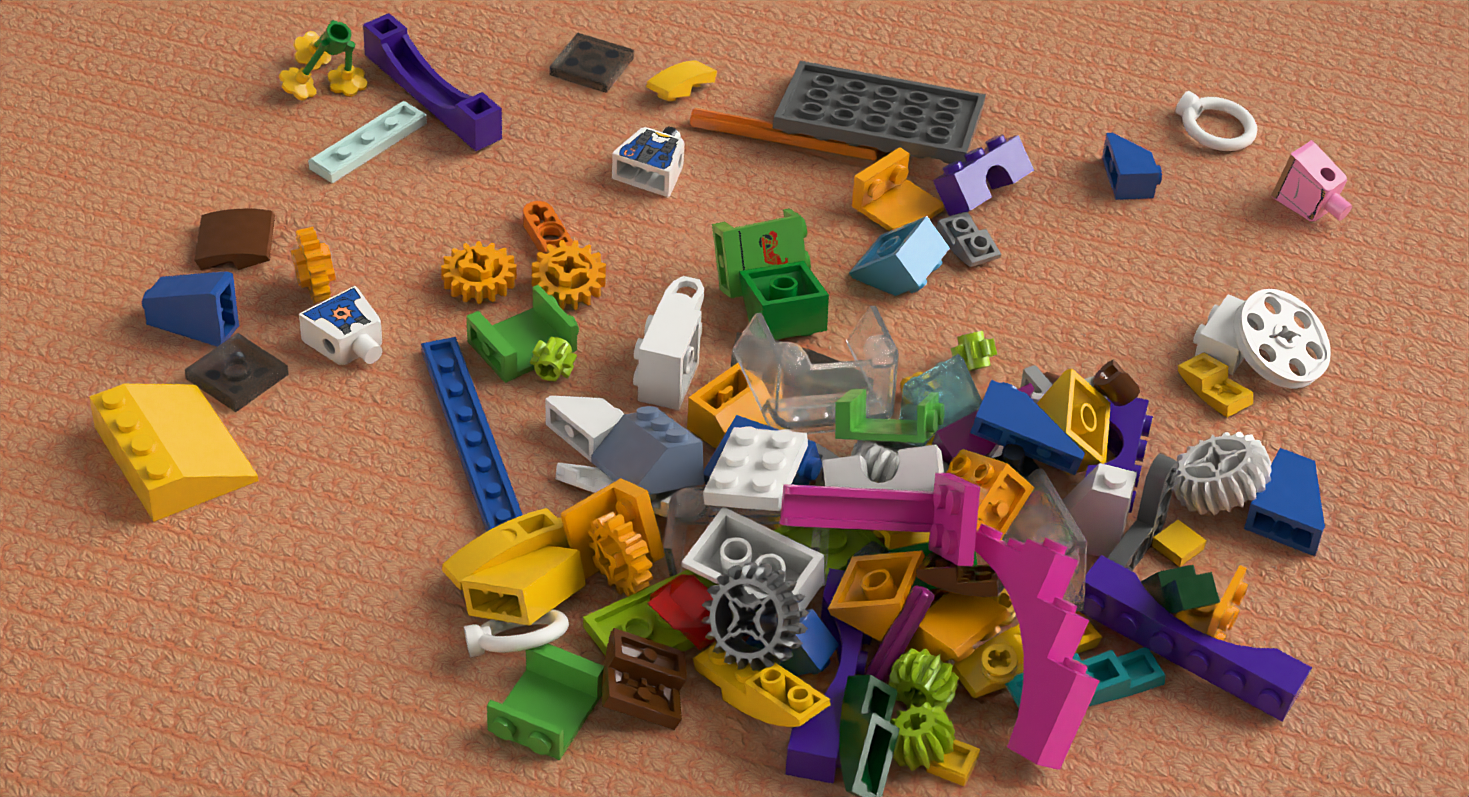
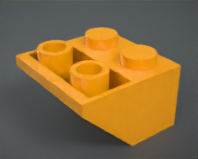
[687,362,790,449]
[905,589,1011,663]

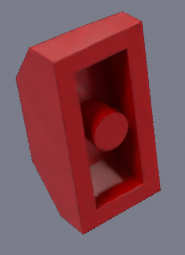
[647,574,716,650]

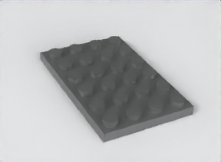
[772,61,986,164]

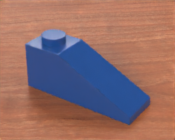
[970,380,1085,475]

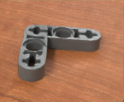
[1108,453,1179,571]

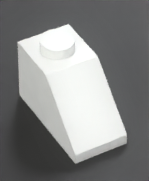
[545,396,624,462]

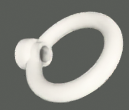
[1175,91,1257,151]
[464,609,569,658]

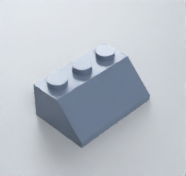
[591,406,704,495]

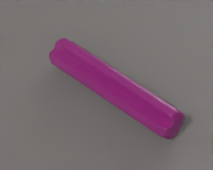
[864,586,934,683]

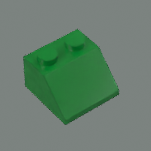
[739,261,829,342]

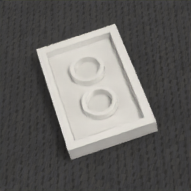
[703,427,808,511]

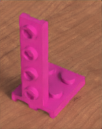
[780,472,980,566]

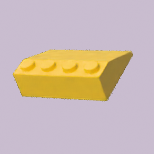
[89,384,259,522]

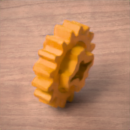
[291,226,336,304]
[531,240,606,310]
[441,241,517,304]
[588,512,653,597]

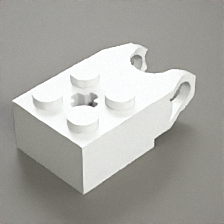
[633,276,704,410]

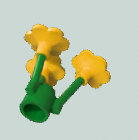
[279,20,367,101]

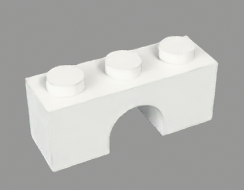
[822,445,944,492]

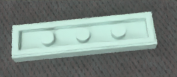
[308,101,427,183]

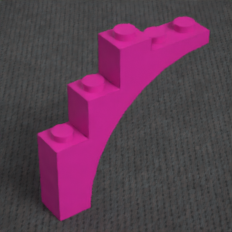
[975,524,1100,770]

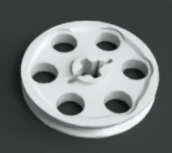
[1233,289,1330,389]

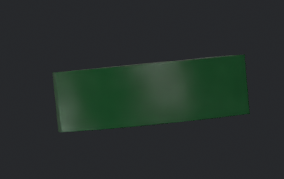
[1141,564,1220,613]
[839,675,900,797]

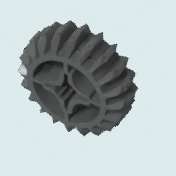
[701,562,809,672]

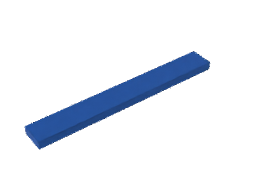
[421,337,523,532]

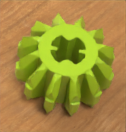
[888,648,959,710]
[890,702,955,771]

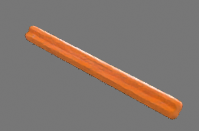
[690,108,879,161]

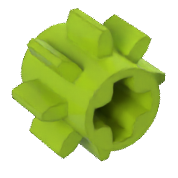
[951,331,997,372]
[530,337,577,381]

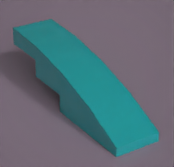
[1005,647,1166,708]

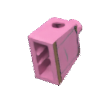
[1271,140,1352,222]

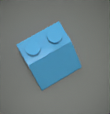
[849,216,950,296]

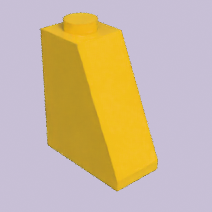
[461,546,586,626]

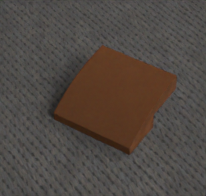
[194,208,275,270]
[916,552,1004,597]
[602,628,687,730]

